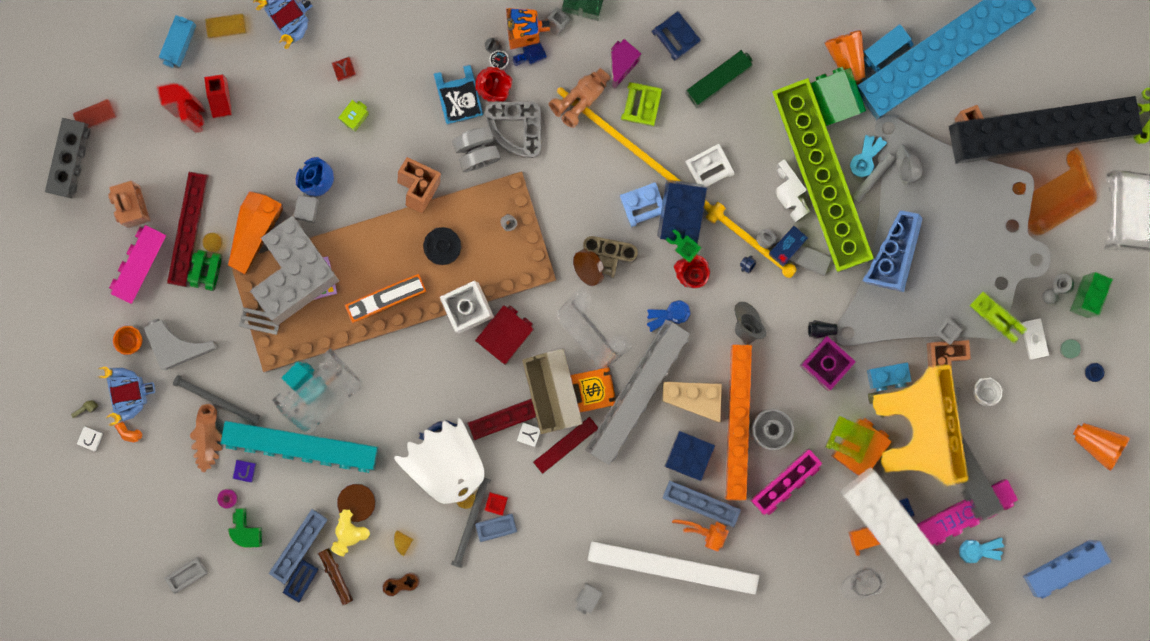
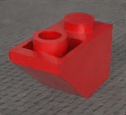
[204,74,232,118]

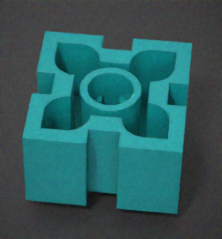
[281,361,330,406]

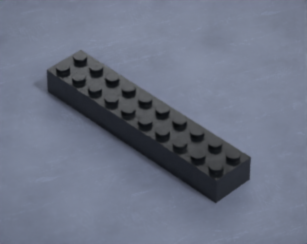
[948,96,1143,164]

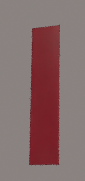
[533,416,599,474]

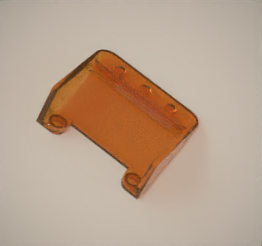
[1012,147,1097,235]

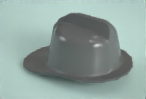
[734,302,766,345]

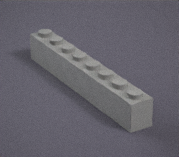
[585,320,690,465]

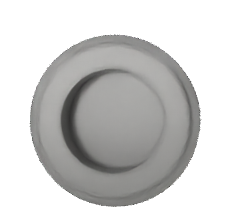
[756,229,777,249]

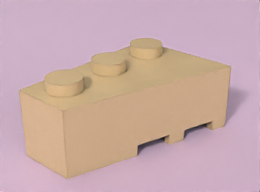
[662,382,722,423]

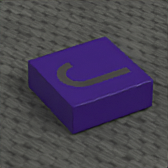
[232,460,256,483]

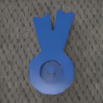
[646,300,691,332]

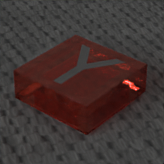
[332,57,356,82]

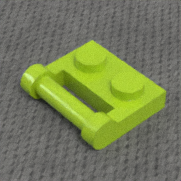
[621,82,662,127]

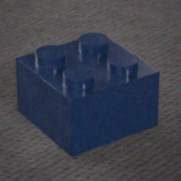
[664,431,715,481]

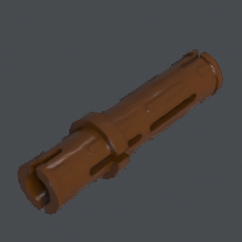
[318,548,354,606]

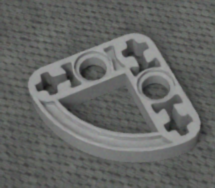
[485,102,541,158]

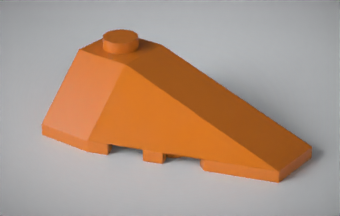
[228,191,283,275]

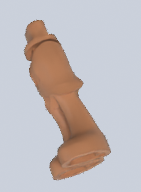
[549,68,611,128]

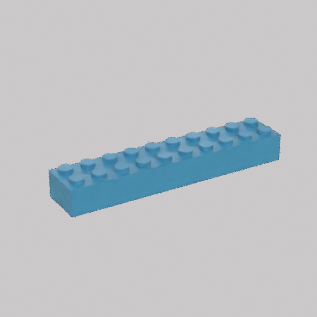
[857,0,1037,120]

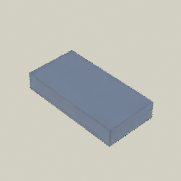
[475,514,517,542]

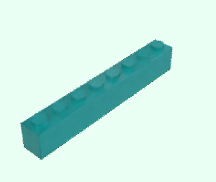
[221,421,379,473]

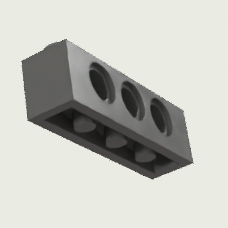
[45,118,90,198]

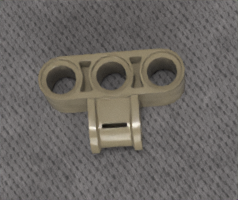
[583,236,638,278]

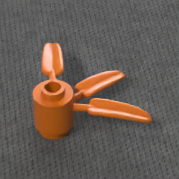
[672,520,729,552]

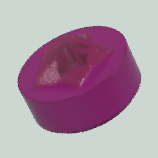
[217,489,238,509]

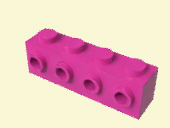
[109,225,166,304]
[750,449,822,515]

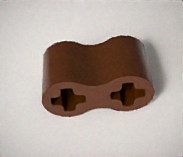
[382,572,420,596]

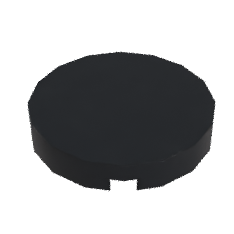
[423,227,462,266]

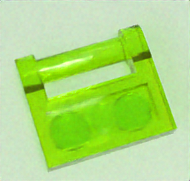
[825,416,875,464]

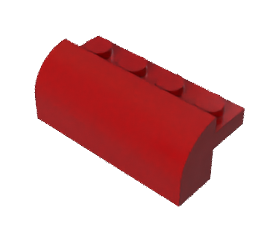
[157,83,206,133]

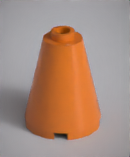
[824,30,866,84]
[1073,423,1130,471]

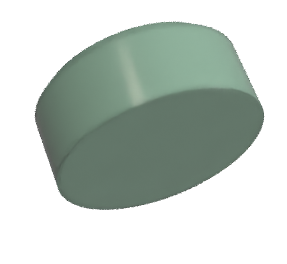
[1060,339,1081,359]

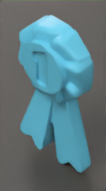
[850,135,887,178]
[959,537,1004,563]

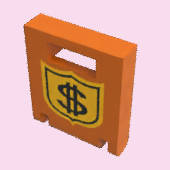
[571,367,616,413]

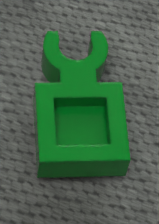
[666,230,702,263]

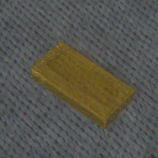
[205,13,246,39]

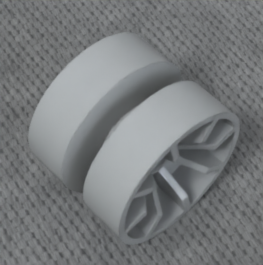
[452,127,501,172]
[750,409,794,450]

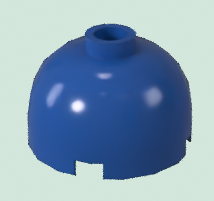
[295,157,334,196]

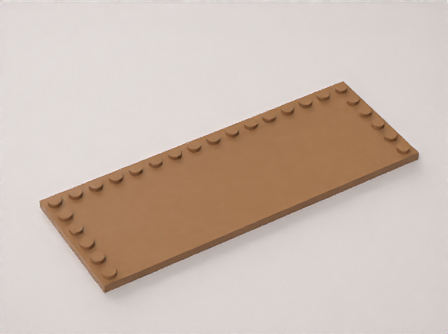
[232,171,556,372]

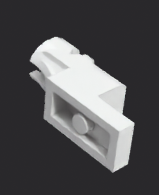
[775,159,810,222]

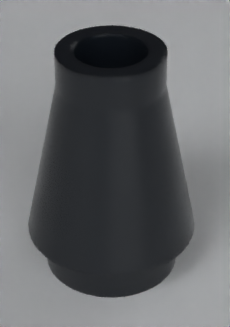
[808,320,838,339]

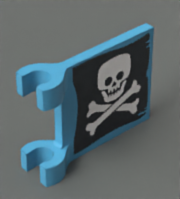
[434,65,483,124]

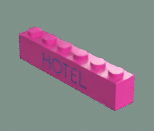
[916,479,1018,546]

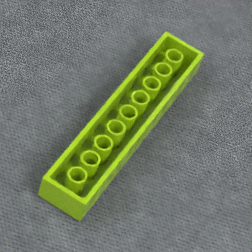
[772,78,874,272]

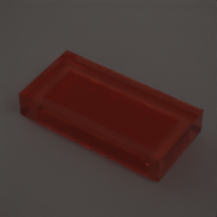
[73,99,116,128]

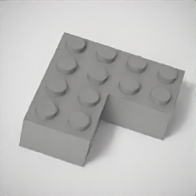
[250,216,340,326]

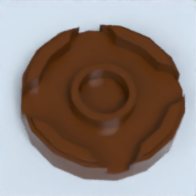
[573,249,604,286]
[337,484,376,522]

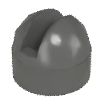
[485,37,500,53]

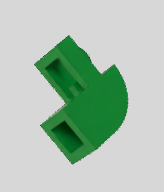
[228,508,262,548]

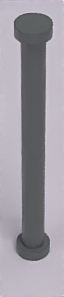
[173,375,260,426]
[451,477,491,568]

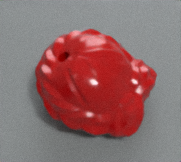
[475,67,512,102]
[673,254,710,288]

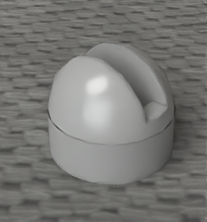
[500,214,517,231]

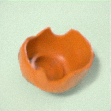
[113,326,143,355]

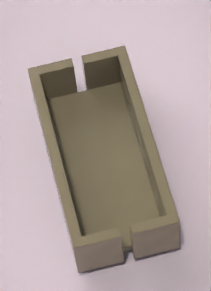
[522,349,582,434]

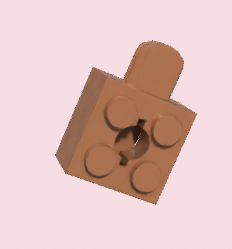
[108,180,150,228]

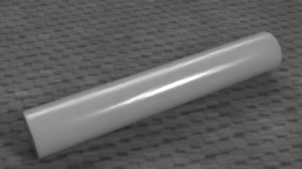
[851,153,896,202]

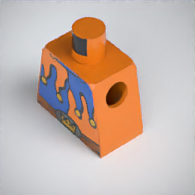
[506,8,550,49]

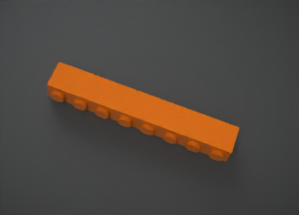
[725,345,752,500]

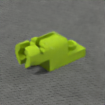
[970,292,1027,343]

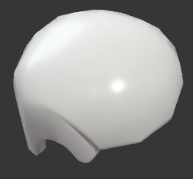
[973,377,1003,407]

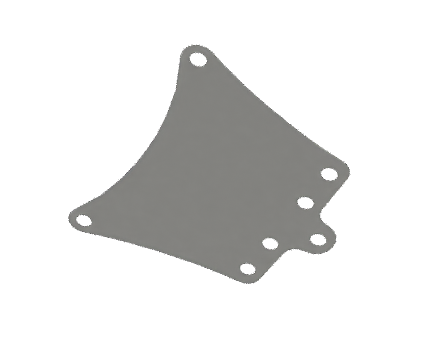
[835,115,1051,346]

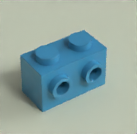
[867,362,911,392]

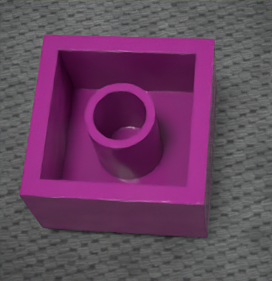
[799,336,856,391]

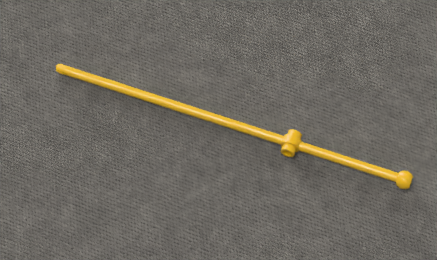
[557,87,797,278]

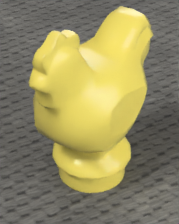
[331,509,370,557]

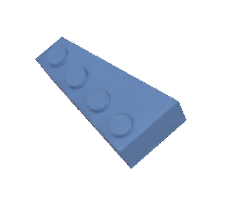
[863,210,923,292]
[1023,540,1111,599]

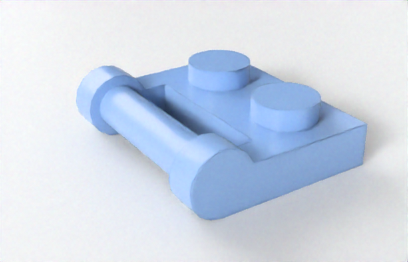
[620,182,663,227]

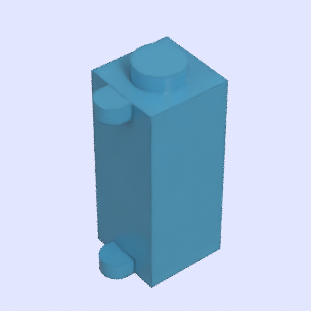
[159,15,197,68]
[864,24,914,72]

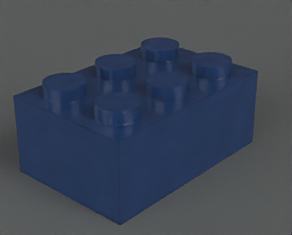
[657,179,707,244]

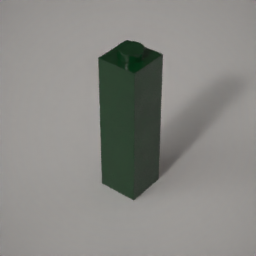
[685,50,753,109]

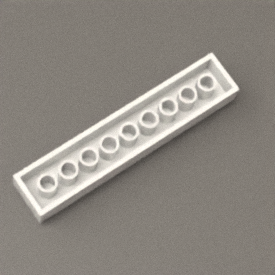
[840,467,991,641]

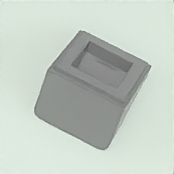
[545,7,571,36]

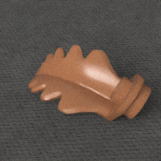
[190,404,222,472]

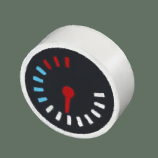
[490,50,509,70]

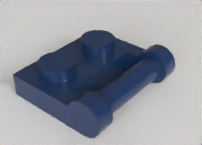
[651,11,701,62]

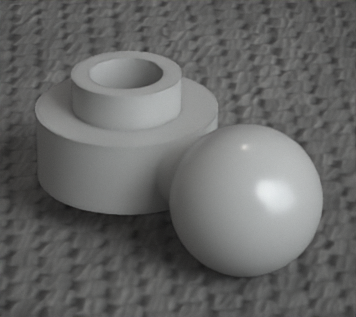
[1043,274,1074,304]

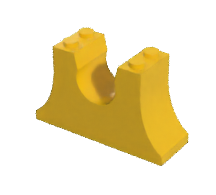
[873,365,968,485]

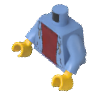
[253,0,313,49]
[98,367,156,426]

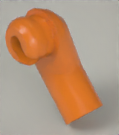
[114,422,142,443]

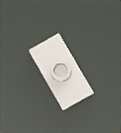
[1021,318,1049,360]

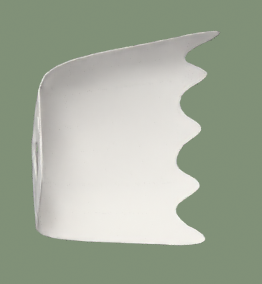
[394,418,484,504]

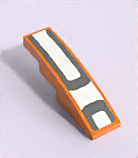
[345,274,426,323]

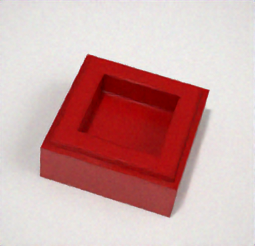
[484,492,508,516]

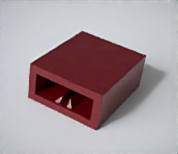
[475,305,534,365]

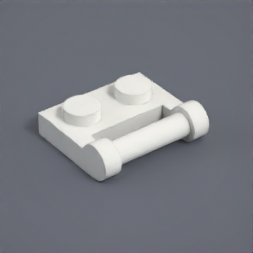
[685,144,735,187]

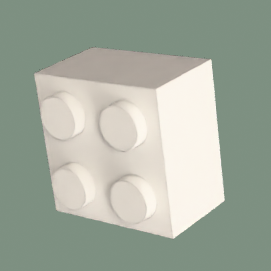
[440,281,494,334]

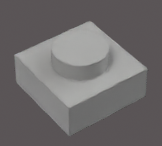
[935,318,963,346]

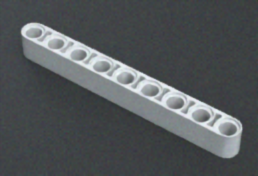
[588,541,760,594]

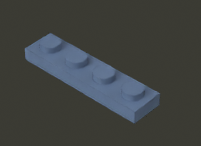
[662,480,741,527]
[269,509,329,584]

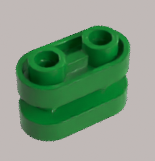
[187,250,222,291]

